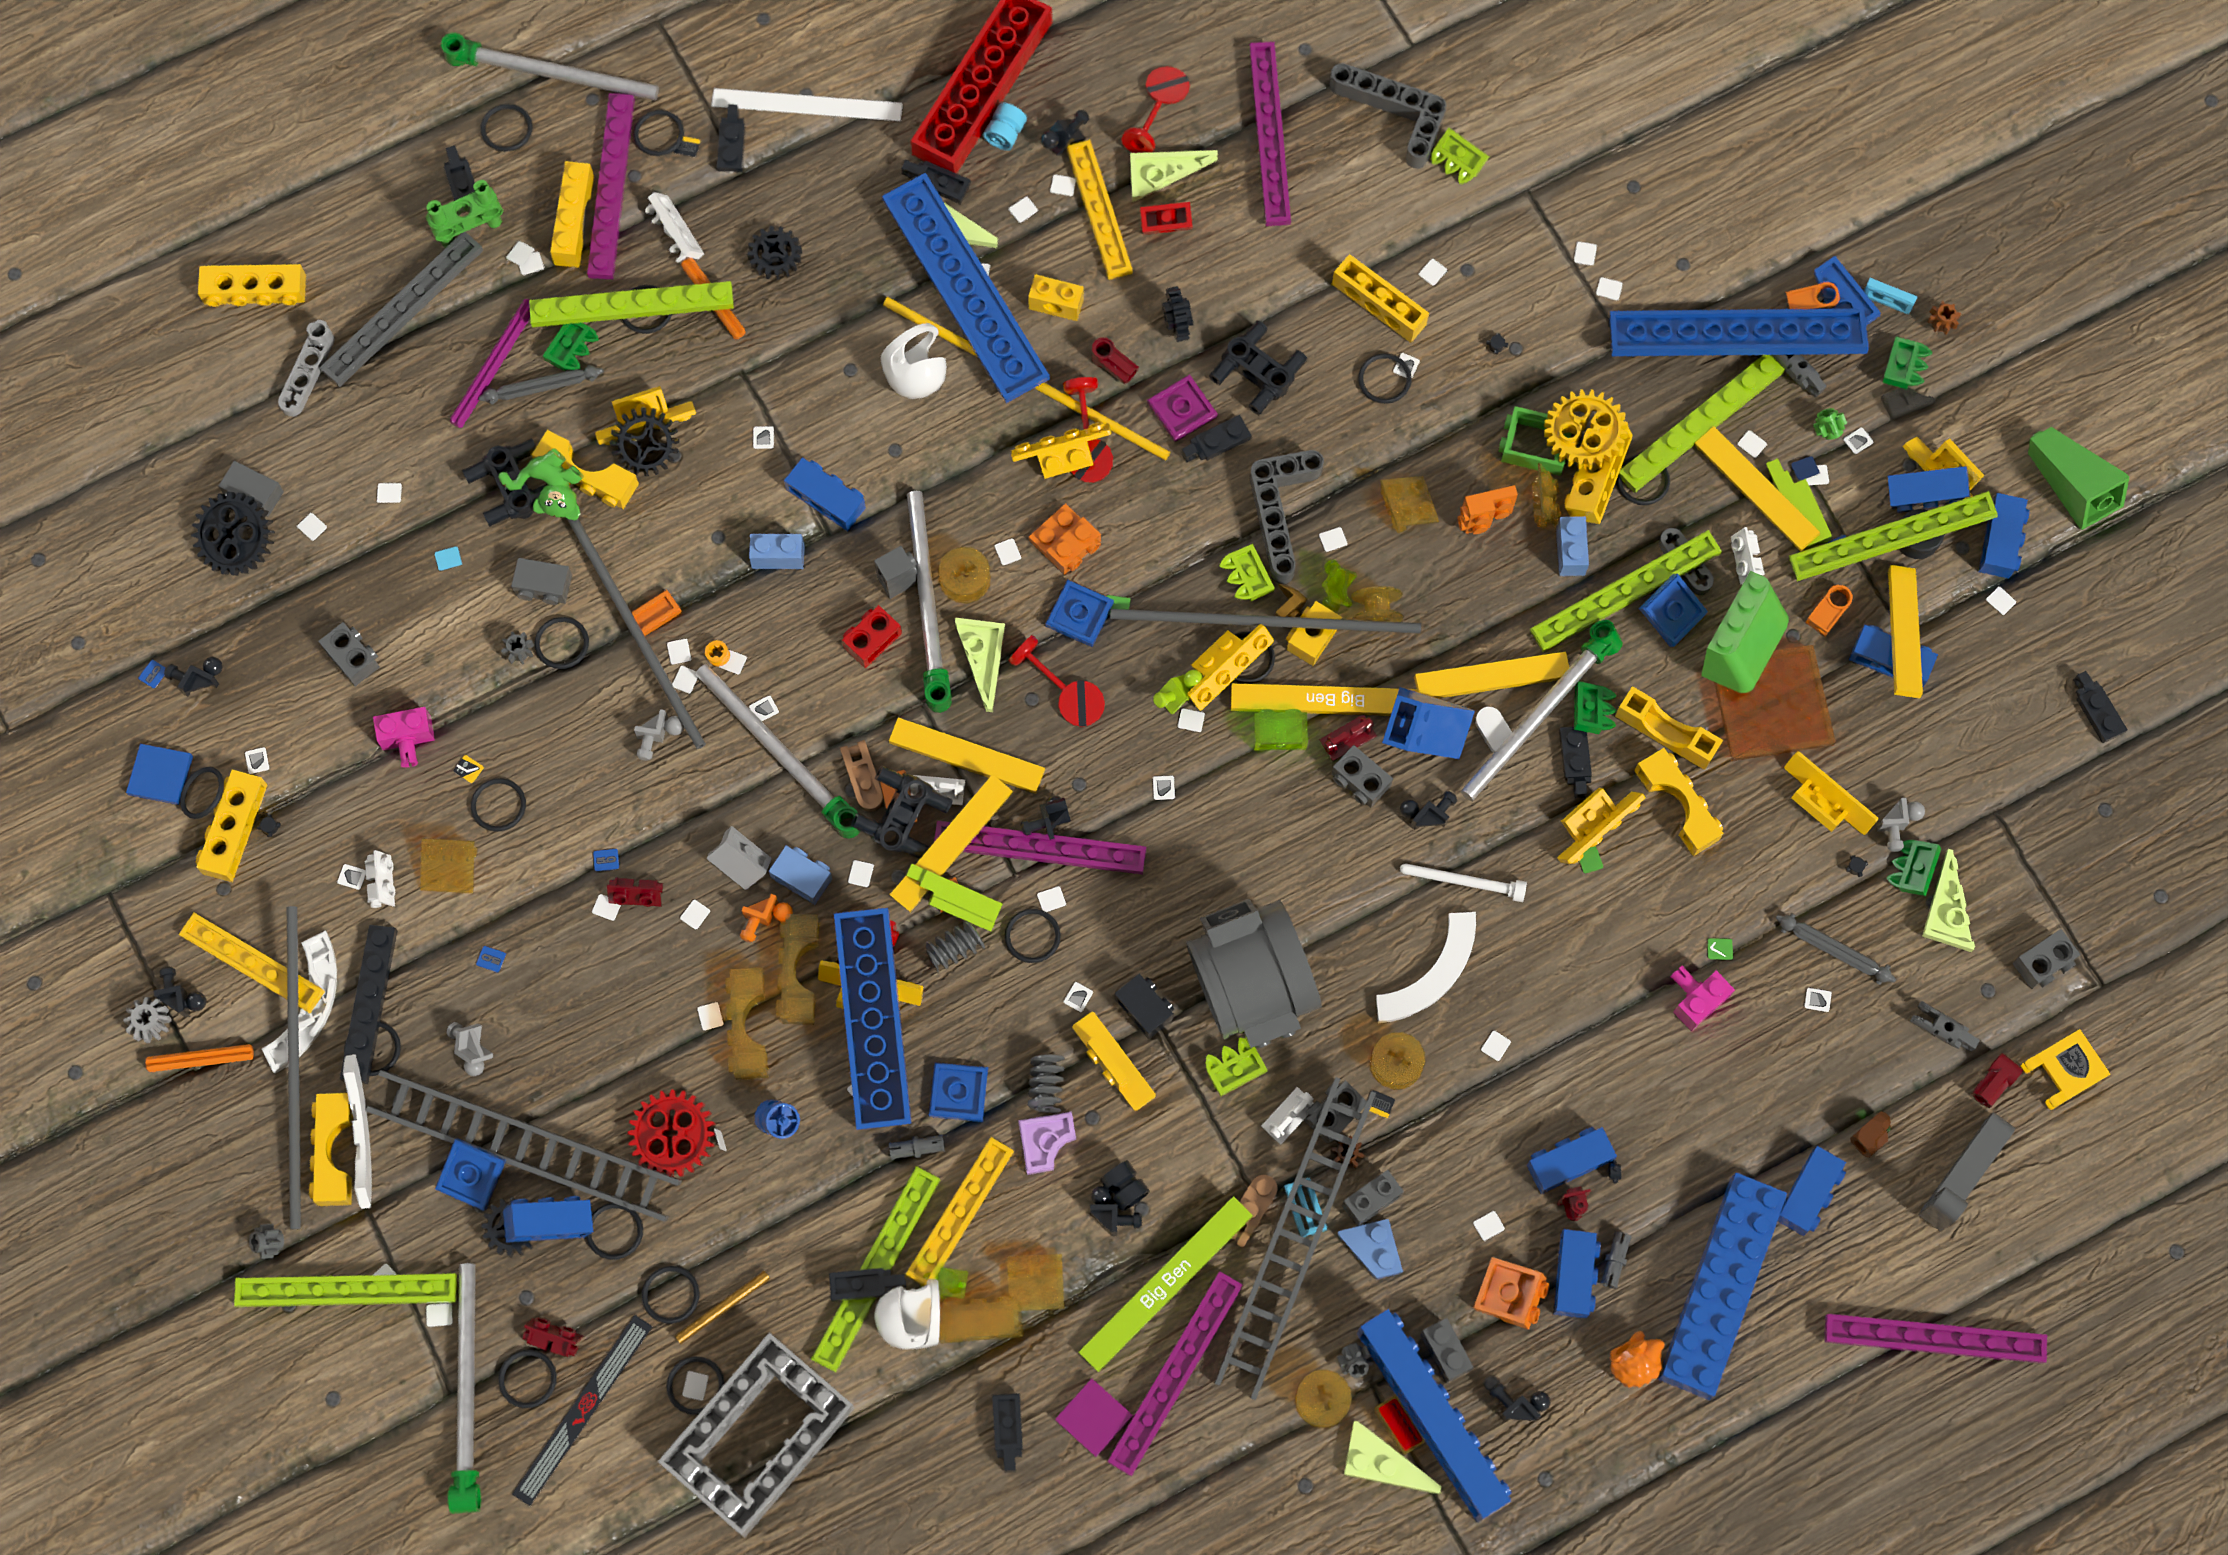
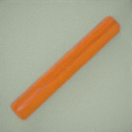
[681,257,746,339]
[145,1044,254,1072]

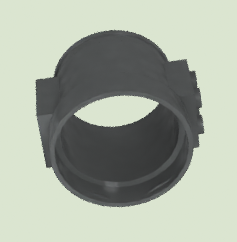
[1186,899,1322,1048]

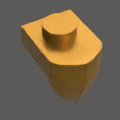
[1275,584,1307,617]

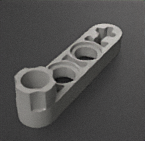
[278,320,334,417]

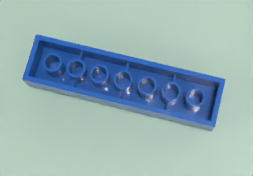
[834,908,912,1130]
[1658,1173,1787,1400]
[1357,1309,1512,1523]

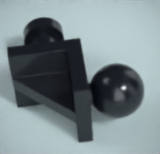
[1041,110,1089,156]
[164,657,223,697]
[1400,791,1457,830]
[1020,795,1071,840]
[154,966,207,1018]
[1090,1186,1142,1236]
[1490,1383,1551,1422]

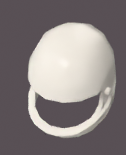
[881,323,947,399]
[874,1279,940,1349]

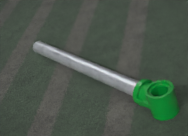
[441,33,659,100]
[907,491,952,713]
[1461,620,1623,801]
[696,664,861,839]
[448,1263,481,1514]

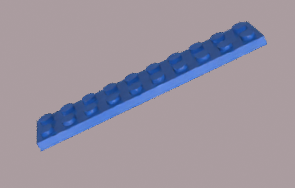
[882,173,1050,403]
[1609,309,1869,356]

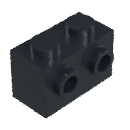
[1114,973,1174,1040]

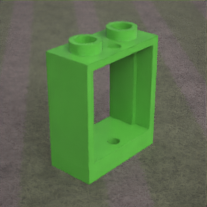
[1498,406,1571,476]

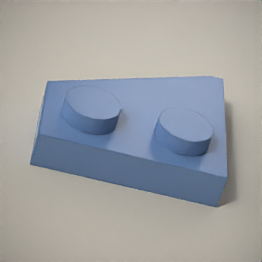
[1337,1219,1403,1280]

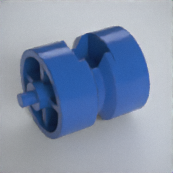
[755,1099,800,1139]

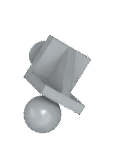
[634,710,684,761]
[1877,798,1925,852]
[447,1022,493,1076]

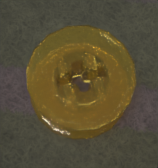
[939,547,991,604]
[1351,586,1404,622]
[1370,1032,1425,1090]
[1295,1369,1352,1428]

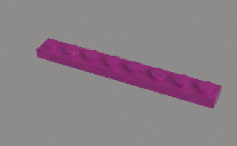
[1250,42,1291,226]
[587,93,635,280]
[934,821,1146,875]
[1108,1271,1243,1477]
[1824,1314,2047,1364]

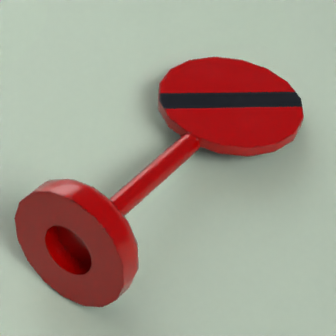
[1121,66,1190,153]
[1063,377,1113,483]
[1008,635,1105,727]

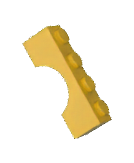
[550,161,594,268]
[532,430,639,509]
[1615,686,1723,770]
[1634,748,1724,856]
[309,1093,354,1206]

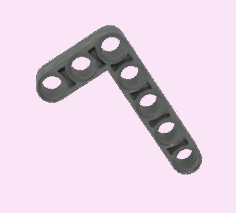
[1329,63,1446,169]
[1250,450,1324,584]
[1918,1112,2016,1232]

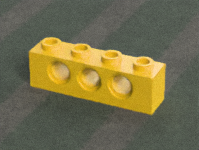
[1332,254,1429,343]
[198,264,306,307]
[1565,421,1633,524]
[196,770,268,883]

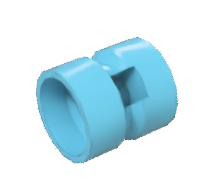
[983,103,1027,150]

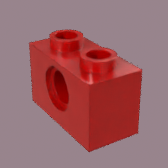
[1140,202,1193,235]

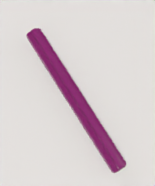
[450,299,530,428]

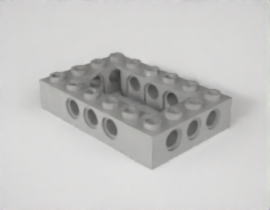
[658,1333,855,1538]

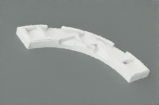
[1376,912,1476,1023]
[262,930,337,1074]
[343,1055,372,1209]

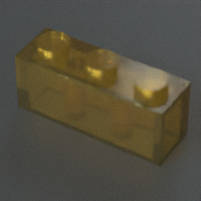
[939,1296,1023,1344]

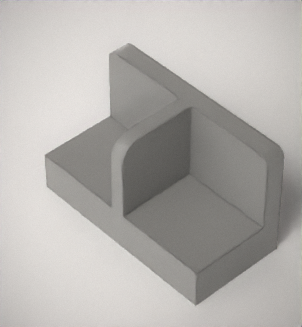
[707,826,771,890]

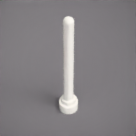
[1400,864,1527,902]

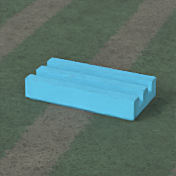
[1864,278,1917,314]
[1284,1178,1327,1237]

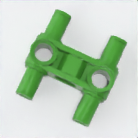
[426,180,503,248]

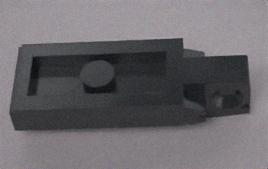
[717,104,746,172]
[443,145,475,213]
[901,160,971,205]
[1182,415,1252,463]
[2073,671,2128,743]
[1559,727,1592,798]
[829,1268,907,1302]
[992,1393,1023,1473]

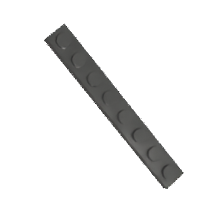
[320,232,483,387]

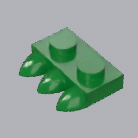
[543,323,599,371]
[1882,337,1932,389]
[1574,681,1616,734]
[1887,840,1941,896]

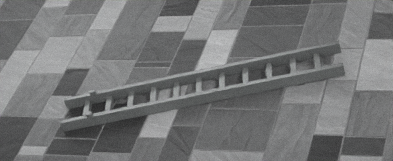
[365,1070,682,1222]
[1215,1077,1376,1400]

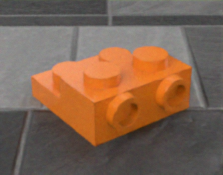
[1458,485,1518,534]
[1029,503,1101,575]
[1474,1257,1549,1330]

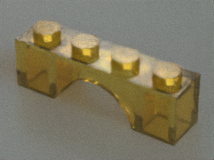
[776,914,820,1025]
[725,967,768,1080]

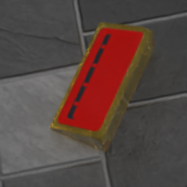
[1373,1395,1426,1457]

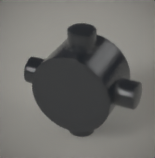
[1486,333,1508,355]
[257,815,281,837]
[1845,855,1868,877]
[1608,1160,1621,1184]

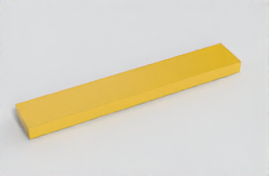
[1066,140,1133,280]
[1695,426,1820,551]
[1888,565,1923,698]
[1414,652,1570,698]
[889,718,1045,794]
[890,774,1013,913]
[179,912,325,1014]
[906,1137,1014,1287]

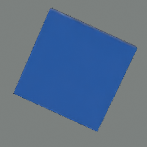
[1639,574,1708,647]
[1046,580,1114,647]
[126,744,193,805]
[929,1063,988,1122]
[435,1138,506,1211]

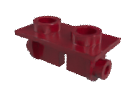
[1319,714,1377,761]
[607,877,663,907]
[1557,1187,1591,1221]
[523,1317,583,1358]

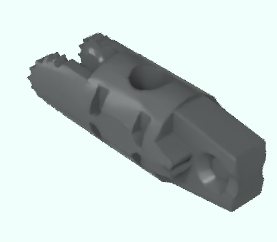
[1771,355,1826,398]
[1910,1001,1980,1051]

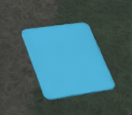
[435,547,462,571]

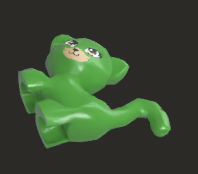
[498,448,584,520]

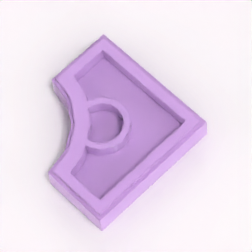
[1018,1112,1076,1175]

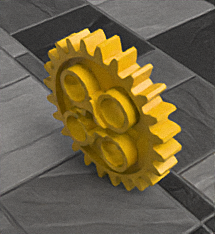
[1544,389,1628,470]

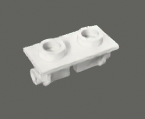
[1731,527,1765,585]
[910,775,965,805]
[365,850,395,908]
[1261,1087,1314,1145]

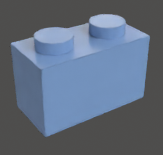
[1556,517,1589,576]
[749,534,804,569]
[769,846,832,905]

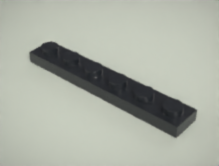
[339,925,398,1084]

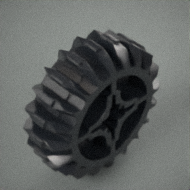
[610,407,680,477]

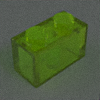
[1254,709,1308,751]

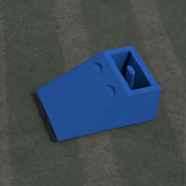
[1382,687,1475,759]

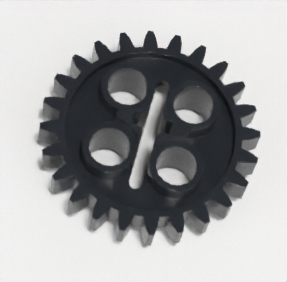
[191,492,275,576]

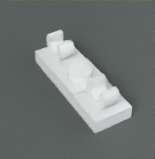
[645,192,704,263]

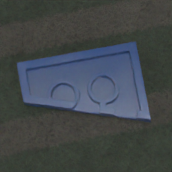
[1814,256,1881,326]

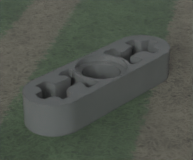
[1659,528,1714,595]

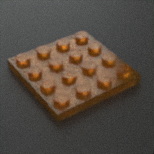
[1714,645,1836,761]

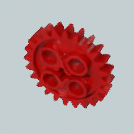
[627,1089,716,1177]

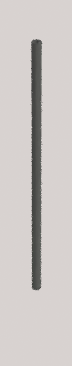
[566,518,706,749]
[1110,609,1421,633]
[286,906,301,1230]

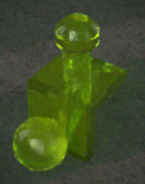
[1321,560,1357,613]
[920,1267,969,1299]

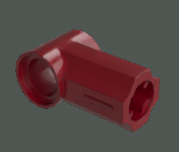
[1091,337,1139,385]
[1971,1052,2024,1108]

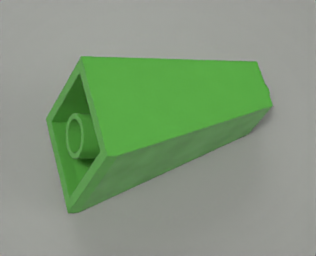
[2028,427,2130,530]

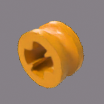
[705,640,730,667]

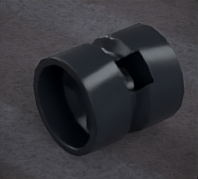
[1100,1160,1150,1212]

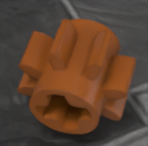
[1927,301,1961,335]

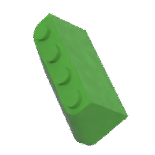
[1701,571,1789,693]

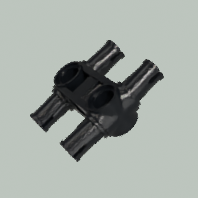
[1209,320,1307,415]
[462,438,547,527]
[851,765,953,859]

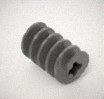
[926,921,985,974]
[1027,1054,1065,1113]

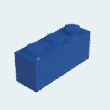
[784,457,866,532]
[1888,466,1970,513]
[1979,493,2030,579]
[1849,625,1938,687]
[1527,1127,1617,1194]
[1778,1146,1846,1236]
[503,1196,593,1242]
[1553,1229,1601,1319]

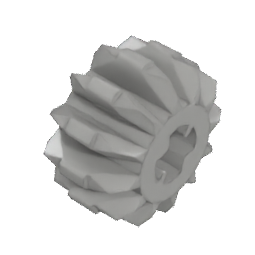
[123,997,171,1043]

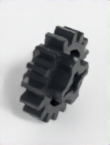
[747,226,802,280]
[1162,286,1193,342]
[481,1197,539,1258]

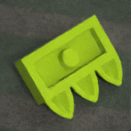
[1432,128,1490,184]
[1220,544,1275,601]
[1206,1037,1268,1097]

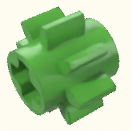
[1813,408,1847,440]

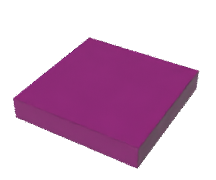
[1147,374,1218,442]
[1055,1378,1133,1458]

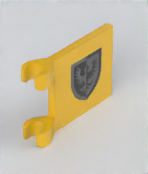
[2021,1029,2110,1110]

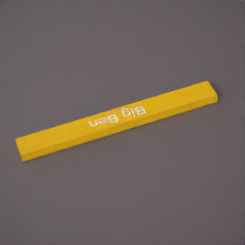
[1231,683,1440,716]

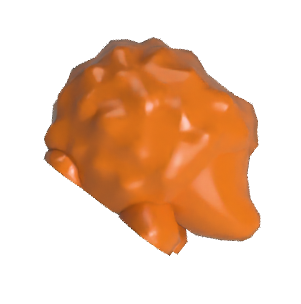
[1610,1331,1665,1388]

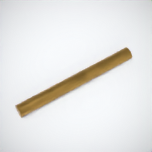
[675,1271,770,1344]

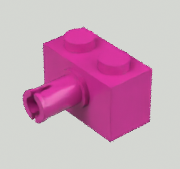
[373,707,435,768]
[1670,965,1735,1032]

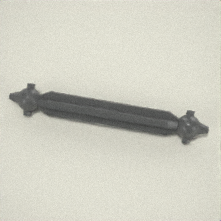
[478,365,603,404]
[1776,913,1896,985]

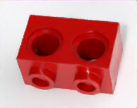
[842,605,902,669]

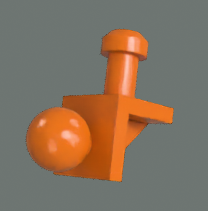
[740,894,793,943]

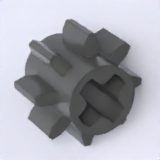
[501,631,534,665]
[249,1224,284,1259]
[1337,1343,1373,1378]

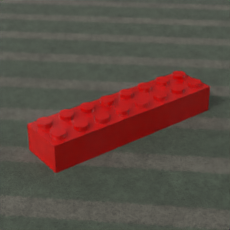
[910,0,1053,174]

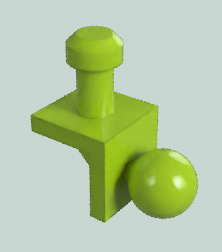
[1153,670,1203,714]

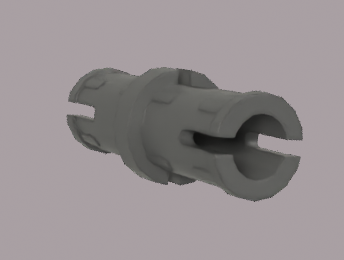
[889,1134,945,1160]
[1600,1231,1632,1289]

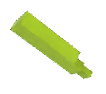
[1766,459,1832,550]
[906,864,1003,932]

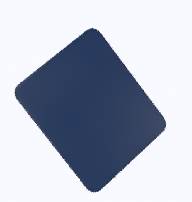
[1791,456,1820,481]

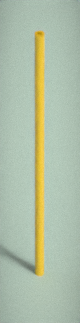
[883,297,1170,461]

